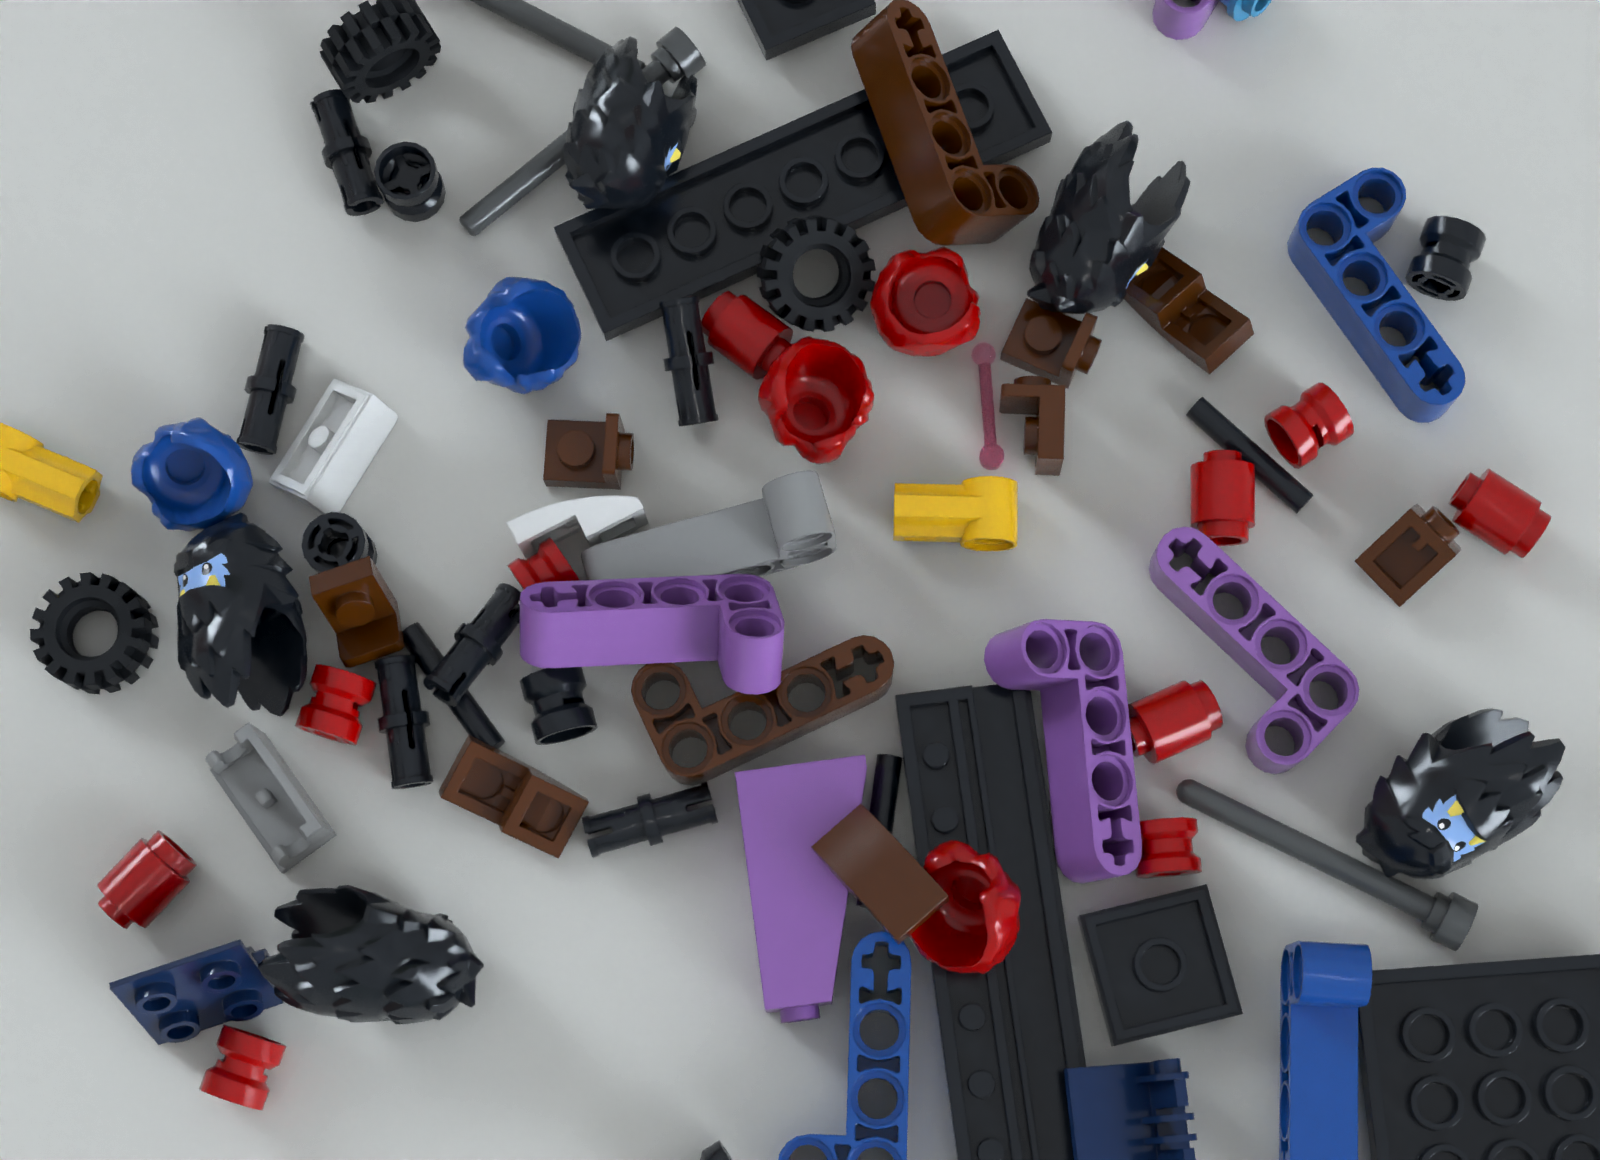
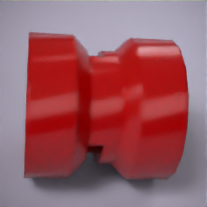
[1264,382,1354,469]
[295,664,377,746]
[199,1025,287,1110]

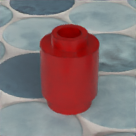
[701,291,793,380]
[1190,450,1255,546]
[1449,469,1551,558]
[1128,680,1223,764]
[97,830,197,929]

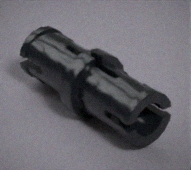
[310,89,384,216]
[659,296,718,427]
[236,324,305,455]
[423,583,521,707]
[374,655,433,789]
[582,782,718,858]

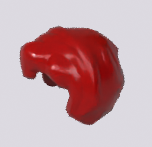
[870,246,981,357]
[758,336,874,465]
[909,840,1021,974]

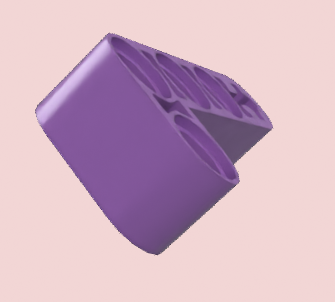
[1149,527,1360,774]
[520,574,785,695]
[984,619,1142,884]

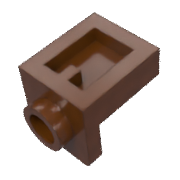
[1000,298,1102,389]
[999,376,1066,476]
[543,413,634,490]
[1355,504,1462,607]
[309,556,404,668]

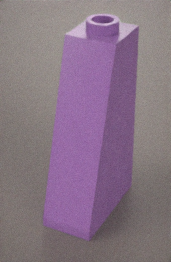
[735,755,867,1023]

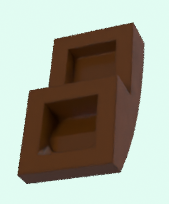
[1124,247,1254,375]
[438,735,589,859]
[811,804,949,945]

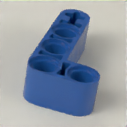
[1287,168,1465,423]
[778,931,911,1160]
[1279,941,1372,1160]

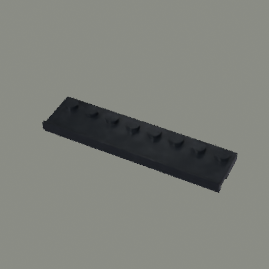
[895,684,1086,1160]

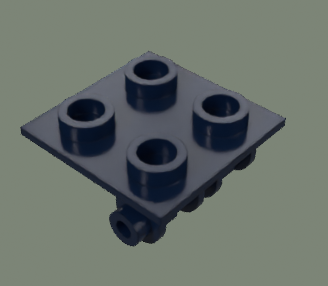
[109,939,284,1045]
[1064,1058,1197,1160]

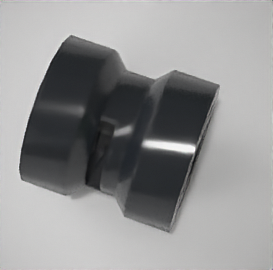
[374,142,446,222]
[1405,216,1486,301]
[301,512,377,573]
[519,667,598,745]

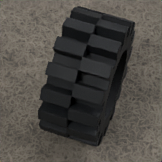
[320,0,441,103]
[757,216,876,332]
[30,572,159,694]

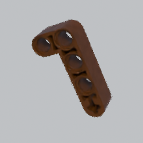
[851,0,1040,246]
[631,635,894,786]

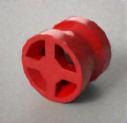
[507,537,580,590]
[1135,817,1202,878]

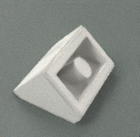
[268,378,398,514]

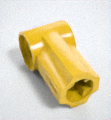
[0,423,103,523]
[893,476,1018,551]

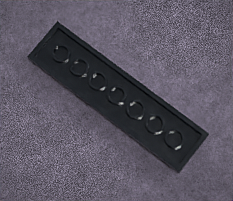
[554,30,1052,341]

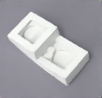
[506,495,648,558]

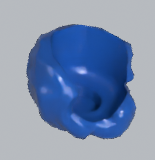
[463,277,581,394]
[131,417,253,532]

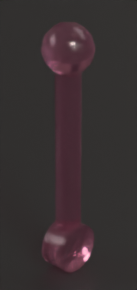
[971,342,1004,470]

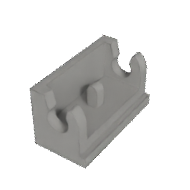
[205,723,337,874]

